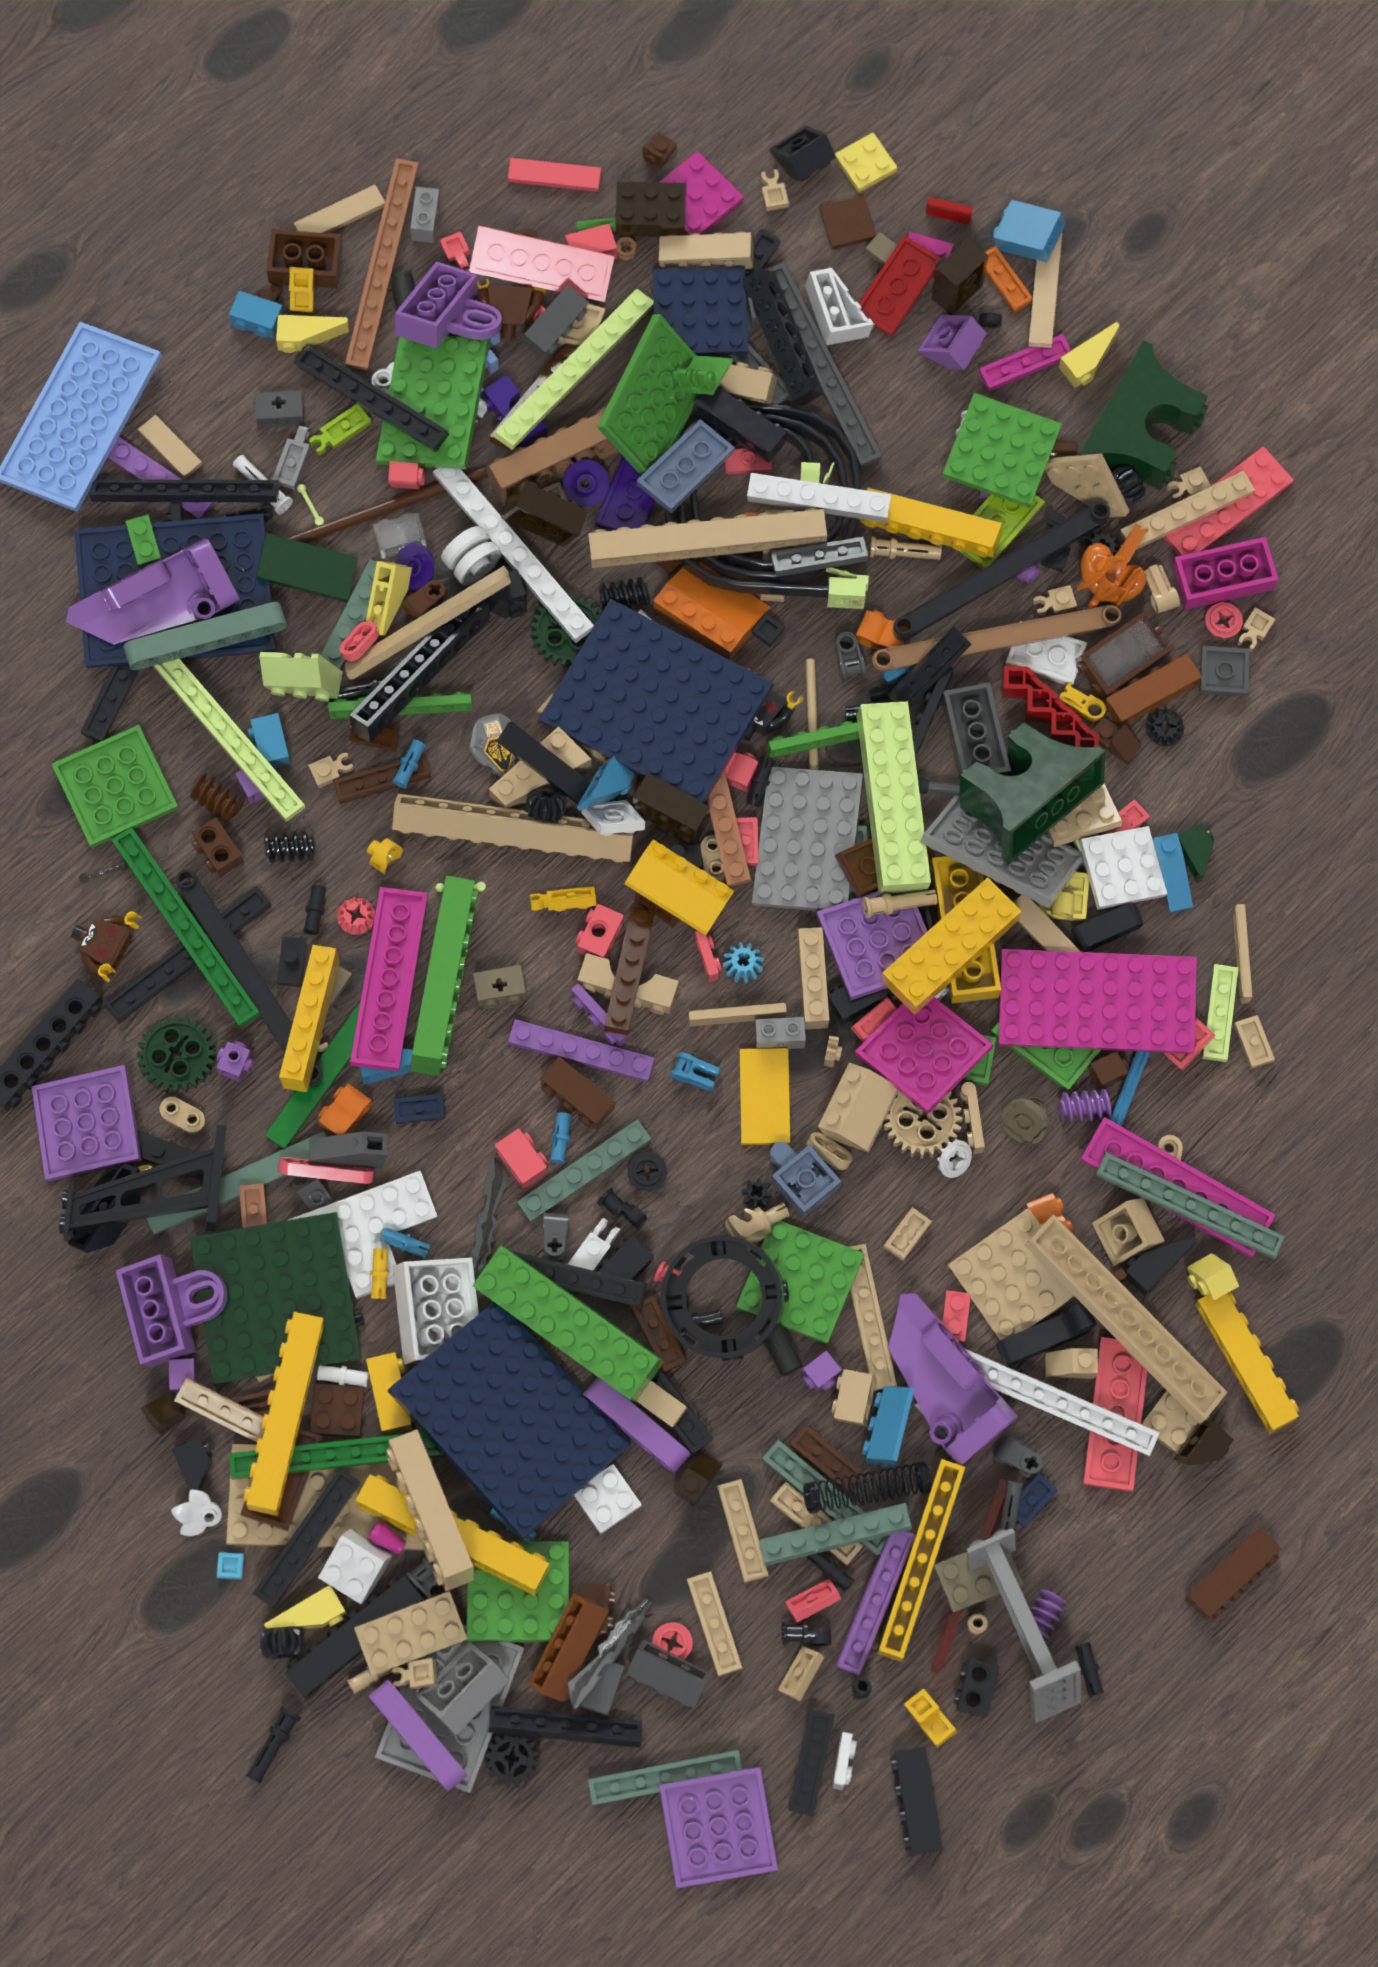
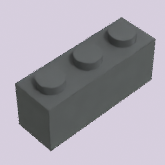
[521,284,589,358]
[626,1640,712,1709]

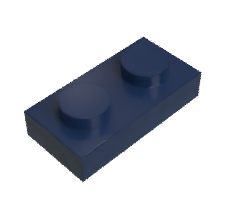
[394,1093,445,1124]
[1010,1474,1057,1528]

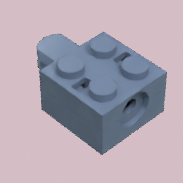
[770,1141,841,1219]

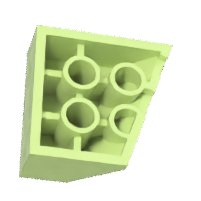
[259,652,343,702]

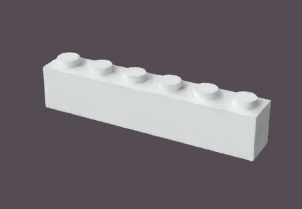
[747,473,891,523]

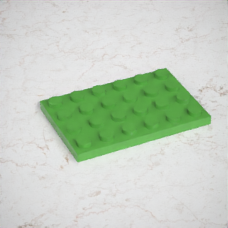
[597,314,700,476]
[375,336,490,469]

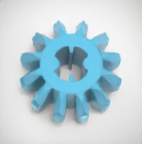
[723,942,764,984]

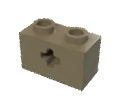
[473,965,526,1009]

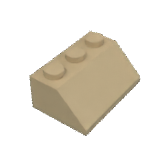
[818,1063,898,1152]

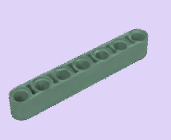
[123,602,287,670]

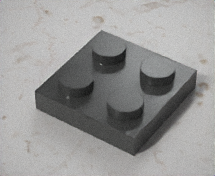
[1200,646,1250,696]

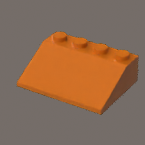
[653,558,771,661]

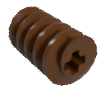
[190,773,245,822]

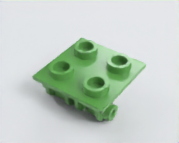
[673,356,733,395]

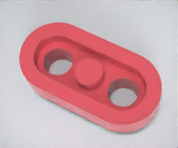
[339,621,379,661]

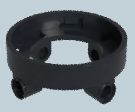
[661,1235,789,1361]

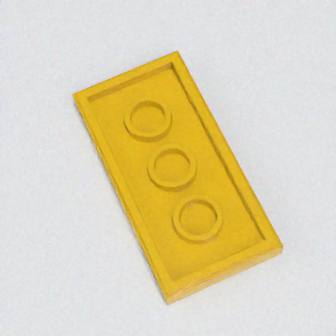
[739,1048,790,1145]

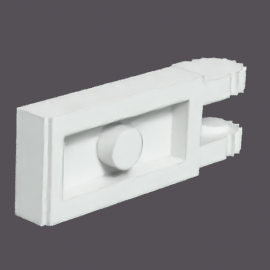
[568,1218,621,1271]

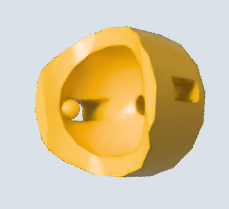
[367,838,403,874]

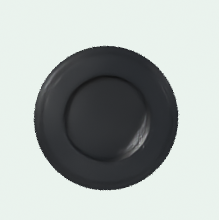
[979,312,1002,328]

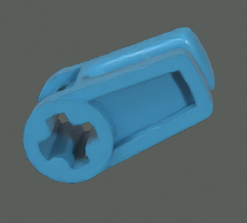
[670,1052,721,1092]

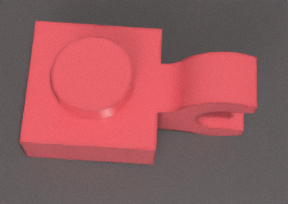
[440,232,470,271]

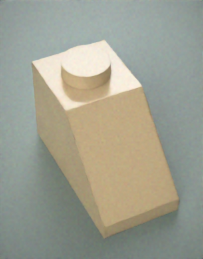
[1045,1348,1098,1379]

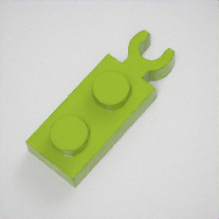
[309,404,372,455]

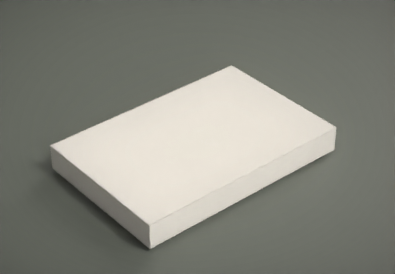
[1005,621,1087,687]

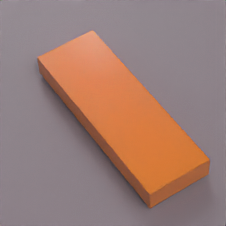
[985,246,1033,313]

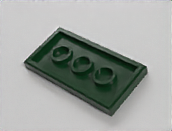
[256,533,358,603]

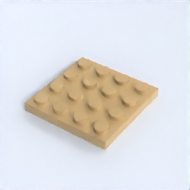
[948,1208,1075,1341]

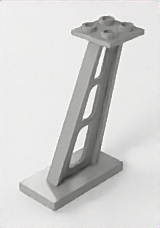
[966,1528,1081,1724]

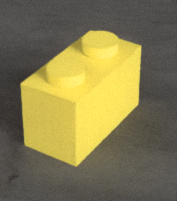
[1186,1253,1239,1300]

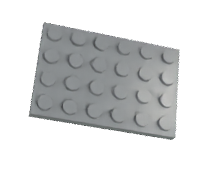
[752,767,864,911]
[921,794,1084,908]
[375,1625,525,1794]

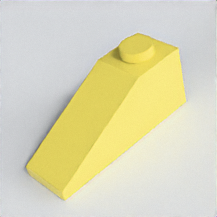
[276,315,349,353]
[1059,322,1120,388]
[366,561,412,636]
[264,1585,347,1630]

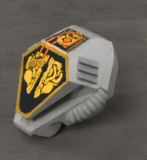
[470,714,517,778]

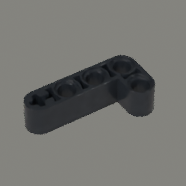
[995,1303,1097,1367]

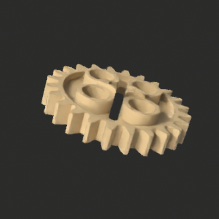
[884,1091,962,1159]

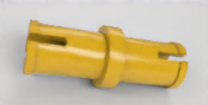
[370,1248,390,1299]

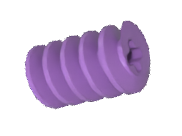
[1059,1089,1111,1123]
[1030,1590,1068,1639]

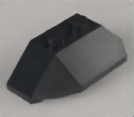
[68,1163,141,1253]

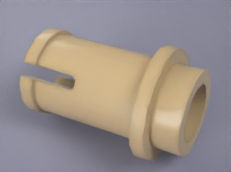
[968,1613,988,1635]

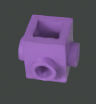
[216,1041,254,1083]

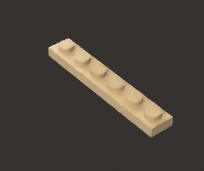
[1120,471,1255,550]

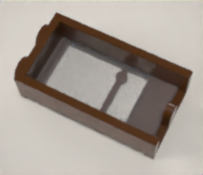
[1075,609,1174,698]

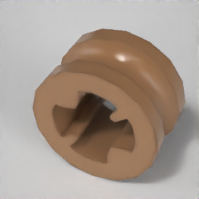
[616,237,636,261]

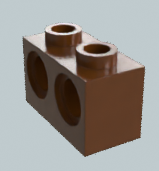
[191,817,244,878]

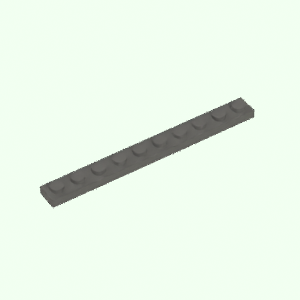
[766,262,882,468]

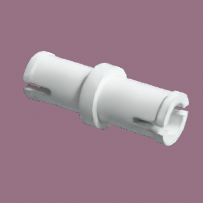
[317,1365,369,1387]

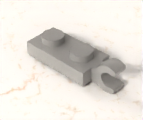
[272,425,310,490]

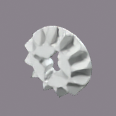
[937,1139,972,1178]

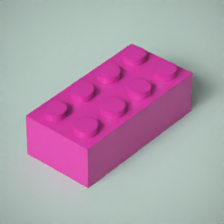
[1172,537,1279,610]

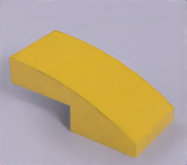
[289,267,314,313]
[904,1688,957,1748]

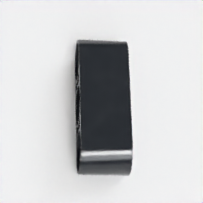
[1071,903,1144,952]

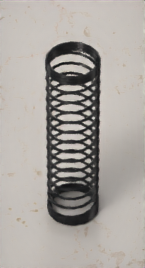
[803,1461,932,1515]

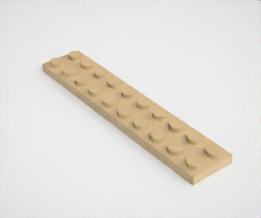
[1025,1214,1227,1424]

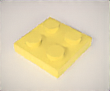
[835,133,898,193]

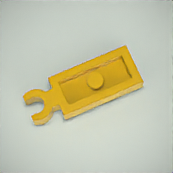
[530,886,597,912]

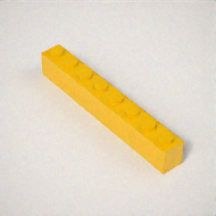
[244,1312,324,1516]
[878,1459,965,1662]
[355,1474,549,1596]

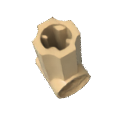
[1145,565,1180,614]

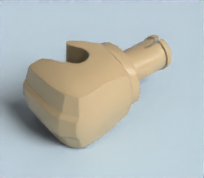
[725,1202,790,1244]

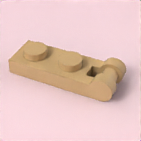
[960,1082,985,1154]

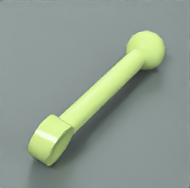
[297,484,324,526]
[435,882,486,892]

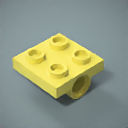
[1038,872,1089,922]

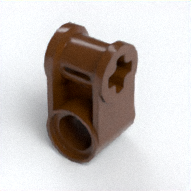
[402,580,447,620]

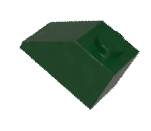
[1178,823,1214,883]

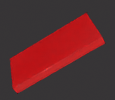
[859,235,942,337]

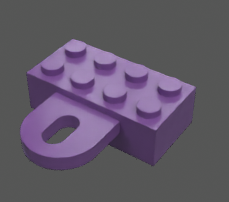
[395,262,502,348]
[116,1254,227,1368]

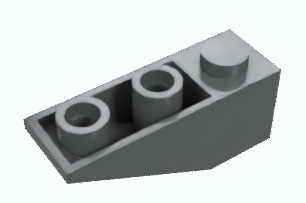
[309,1131,388,1169]

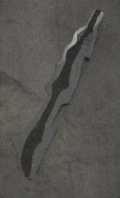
[470,1156,510,1281]
[568,1599,652,1709]

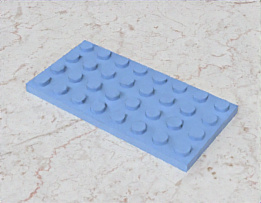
[0,322,162,512]

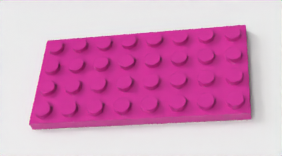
[998,949,1197,1054]

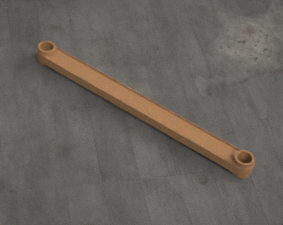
[871,605,1121,672]

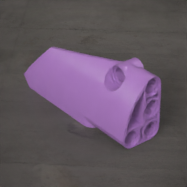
[66,538,240,644]
[888,1293,1018,1466]

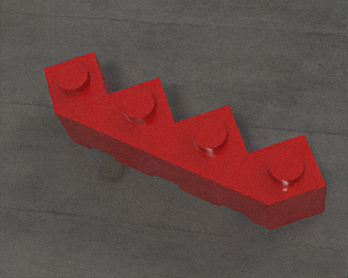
[1002,666,1099,747]

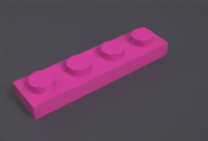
[979,334,1071,392]

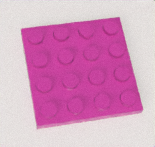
[855,997,993,1114]

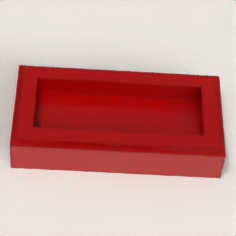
[926,197,973,225]

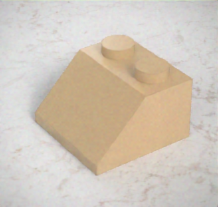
[1092,1198,1165,1267]

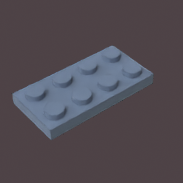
[637,419,735,513]

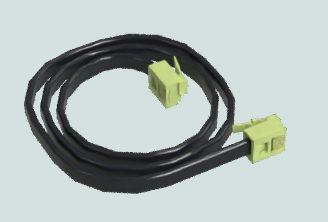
[664,403,869,609]

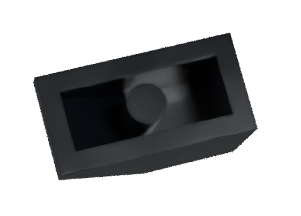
[172,1437,213,1491]

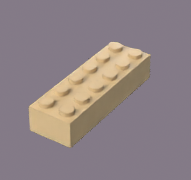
[386,1430,474,1592]

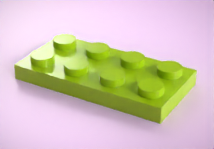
[959,494,1045,569]

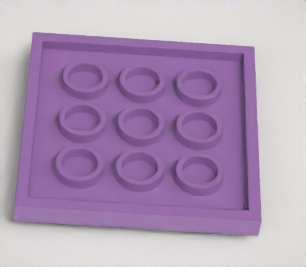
[816,891,928,1001]
[32,1065,142,1182]
[659,1767,778,1888]

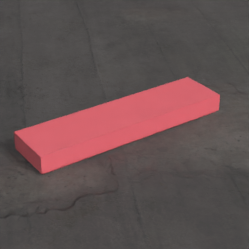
[508,158,601,192]

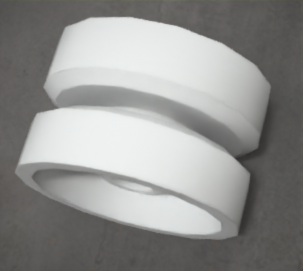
[441,526,502,586]

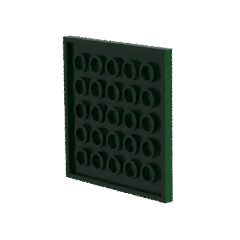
[190,1212,361,1385]

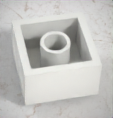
[318,1529,393,1604]

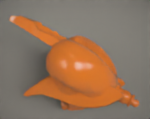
[1077,524,1149,609]

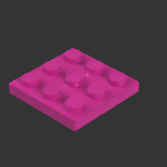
[660,151,744,235]

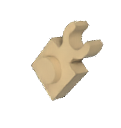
[761,169,789,211]
[1166,466,1211,501]
[1033,585,1077,616]
[1238,607,1275,652]
[308,753,354,789]
[824,1035,842,1067]
[392,1658,438,1689]

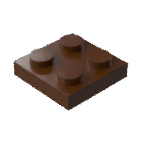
[310,1384,364,1438]

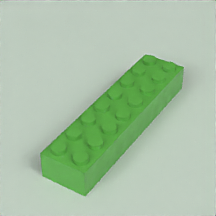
[411,875,478,1076]
[473,1245,664,1402]

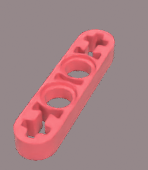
[278,1157,375,1184]

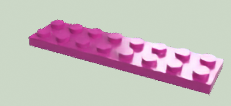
[350,887,428,1072]
[1080,1117,1275,1258]

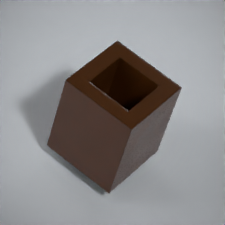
[1089,1051,1129,1091]

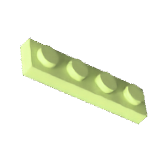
[1202,964,1238,1062]

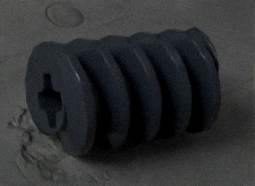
[599,577,650,611]
[264,831,315,863]

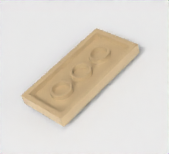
[354,1591,467,1676]

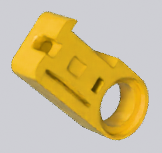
[1059,683,1106,723]

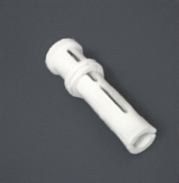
[233,455,293,515]

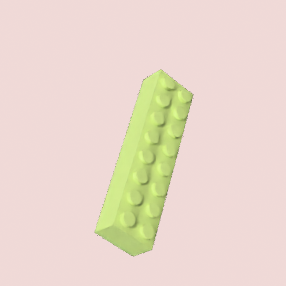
[857,701,931,895]

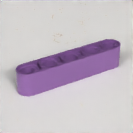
[582,1377,691,1474]
[368,1680,468,1792]

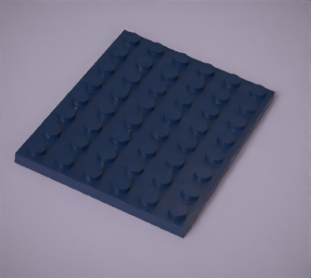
[74,514,276,668]
[539,599,774,804]
[387,1302,631,1540]

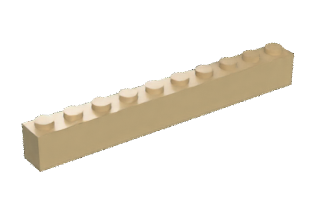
[588,508,827,568]
[392,794,634,863]

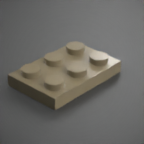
[933,1552,1023,1613]

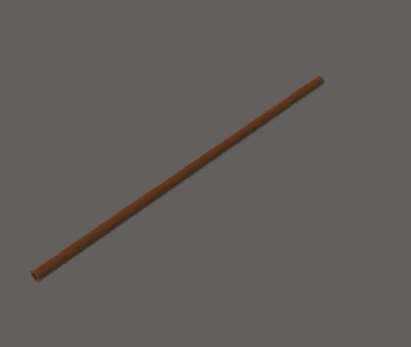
[286,466,488,543]

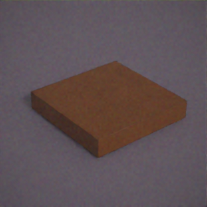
[820,195,876,250]

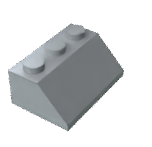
[416,1642,510,1735]

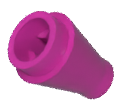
[367,1520,406,1555]

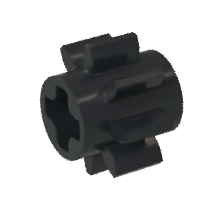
[741,1178,772,1209]

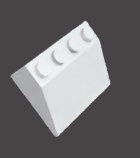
[393,1258,479,1365]

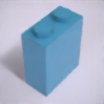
[993,200,1065,263]

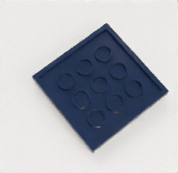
[652,266,748,356]

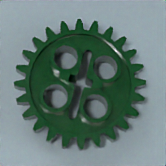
[530,594,601,669]
[137,1015,217,1094]

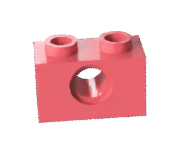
[575,904,624,959]

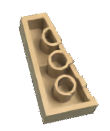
[489,726,592,809]

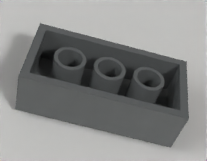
[942,682,1011,777]

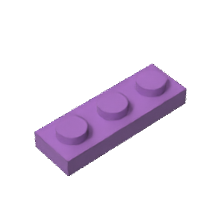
[571,983,627,1048]

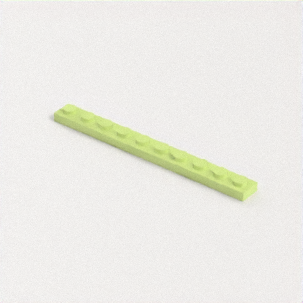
[494,289,654,450]
[153,659,305,822]

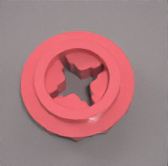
[1205,602,1243,640]
[337,897,375,935]
[652,1622,693,1660]

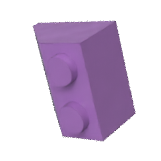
[918,315,987,370]

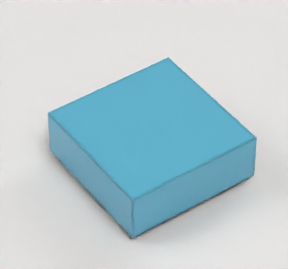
[217,1552,245,1580]

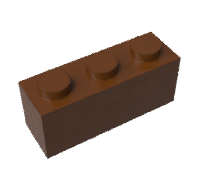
[540,1057,615,1130]

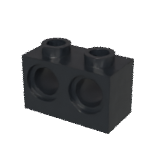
[953,1659,1000,1718]

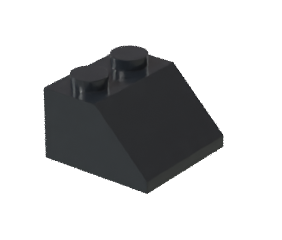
[769,126,836,181]
[472,569,527,619]

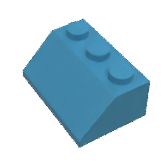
[862,1386,914,1468]

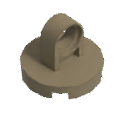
[1001,1097,1049,1144]

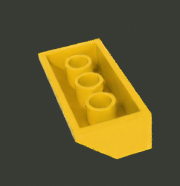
[624,839,734,936]

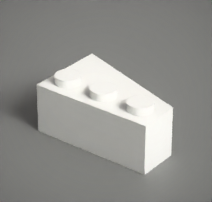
[805,268,874,345]

